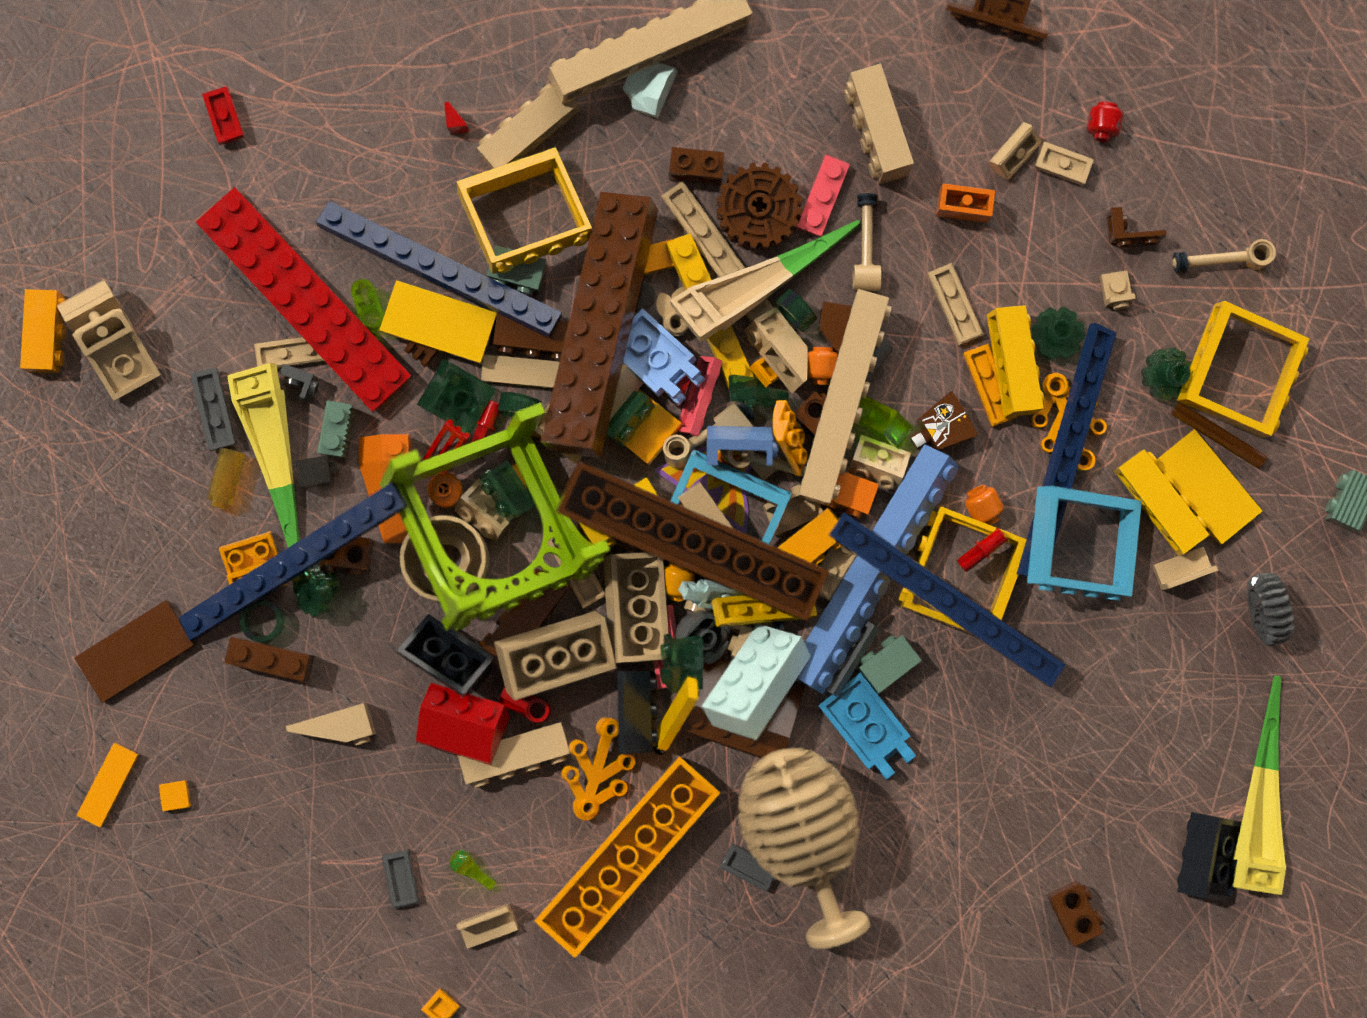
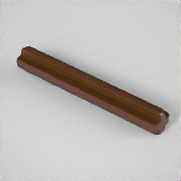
[1172,402,1267,468]

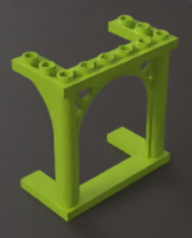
[380,403,610,631]

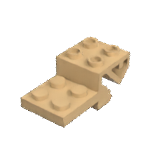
[57,279,161,401]

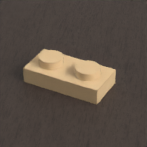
[1034,142,1094,186]

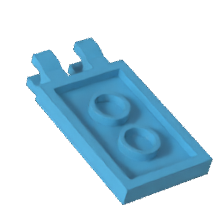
[818,673,916,780]

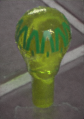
[449,850,496,891]

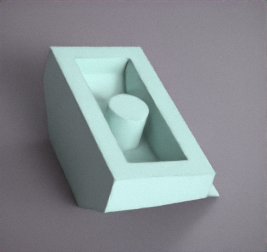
[623,63,677,119]

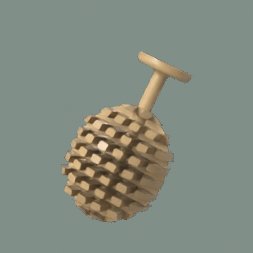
[738,748,870,948]

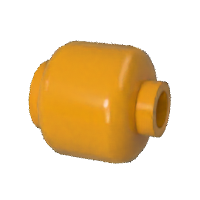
[664,562,697,601]

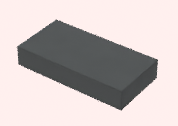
[719,843,774,892]
[382,849,420,909]

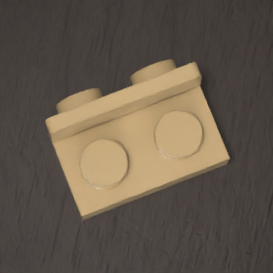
[847,434,911,491]
[454,478,520,542]
[763,484,823,536]

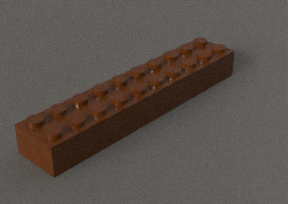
[541,192,658,459]
[556,460,829,621]

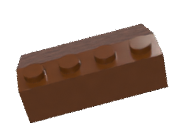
[681,658,805,757]

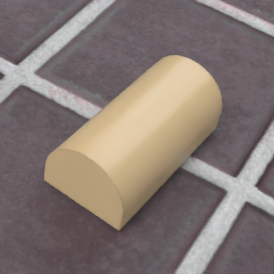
[989,123,1042,180]

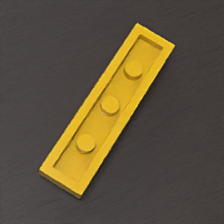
[712,595,817,627]

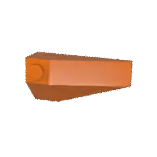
[358,434,412,543]

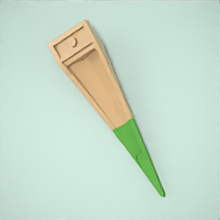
[670,220,860,342]

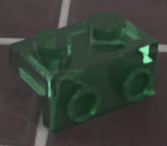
[728,375,789,408]
[606,391,655,448]
[479,460,536,523]
[660,633,703,693]

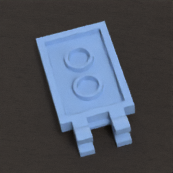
[623,308,705,406]

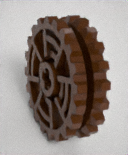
[716,163,802,252]

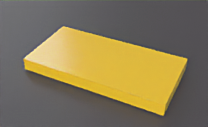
[379,280,497,364]
[1157,429,1262,545]

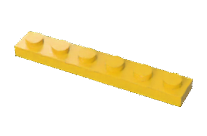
[665,233,754,389]

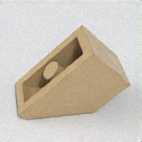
[759,327,808,393]

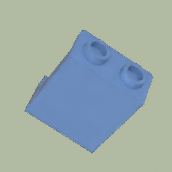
[707,426,778,466]

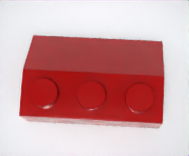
[416,683,511,765]

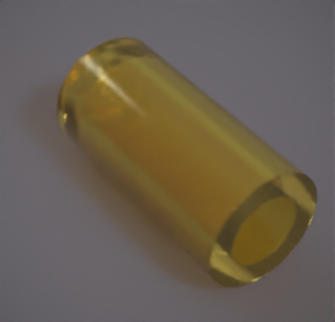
[207,448,246,510]

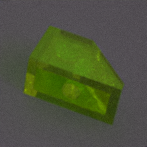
[858,396,914,449]

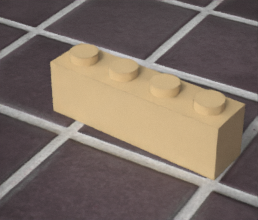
[477,83,579,169]
[458,722,570,788]

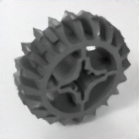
[1246,573,1294,645]

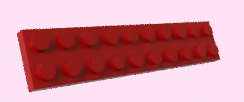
[196,187,413,413]

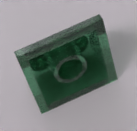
[416,359,496,434]

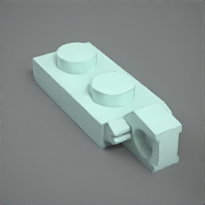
[678,580,746,609]

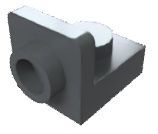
[280,364,319,402]

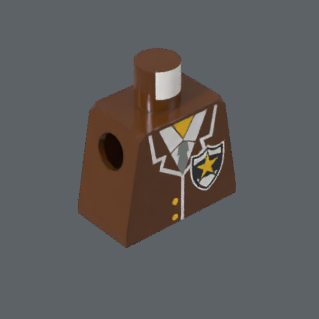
[909,391,978,451]

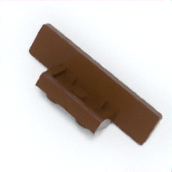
[946,0,1048,41]

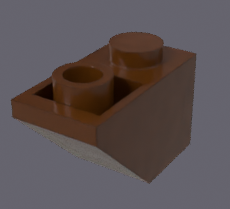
[818,301,852,354]

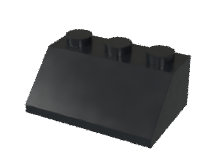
[396,614,495,697]
[617,671,657,754]
[1177,812,1242,903]

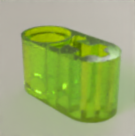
[351,279,385,332]

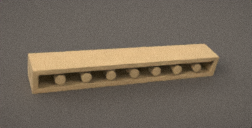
[548,0,753,104]
[797,289,892,505]

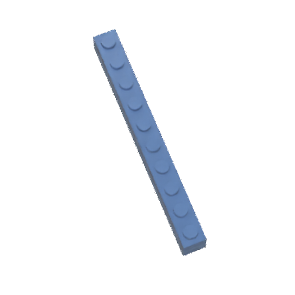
[796,444,959,694]

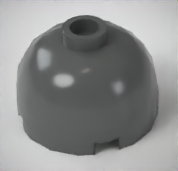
[675,610,730,665]

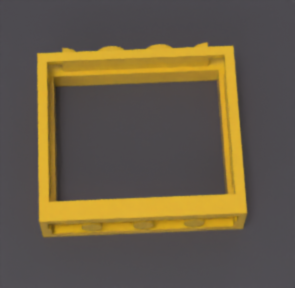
[457,147,592,274]
[1177,301,1310,438]
[898,506,1027,635]

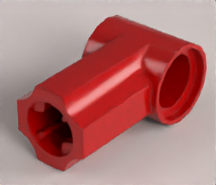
[497,687,552,723]

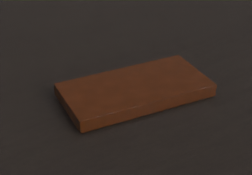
[74,600,195,703]

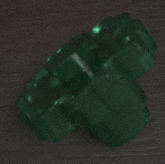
[1030,307,1085,360]
[1141,347,1192,401]
[292,566,340,618]

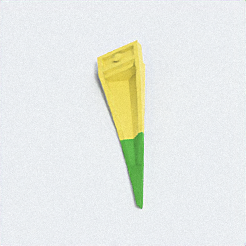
[227,363,303,578]
[1233,675,1286,895]

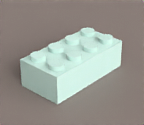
[702,624,811,740]

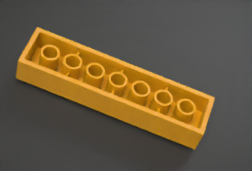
[535,756,720,958]

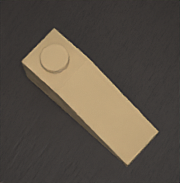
[286,703,376,745]

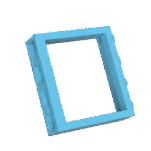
[671,450,792,544]
[1027,486,1142,601]

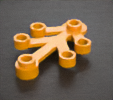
[1031,373,1107,471]
[561,717,635,820]

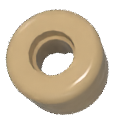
[400,516,490,602]

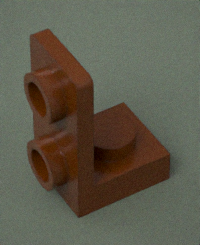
[1106,207,1167,247]

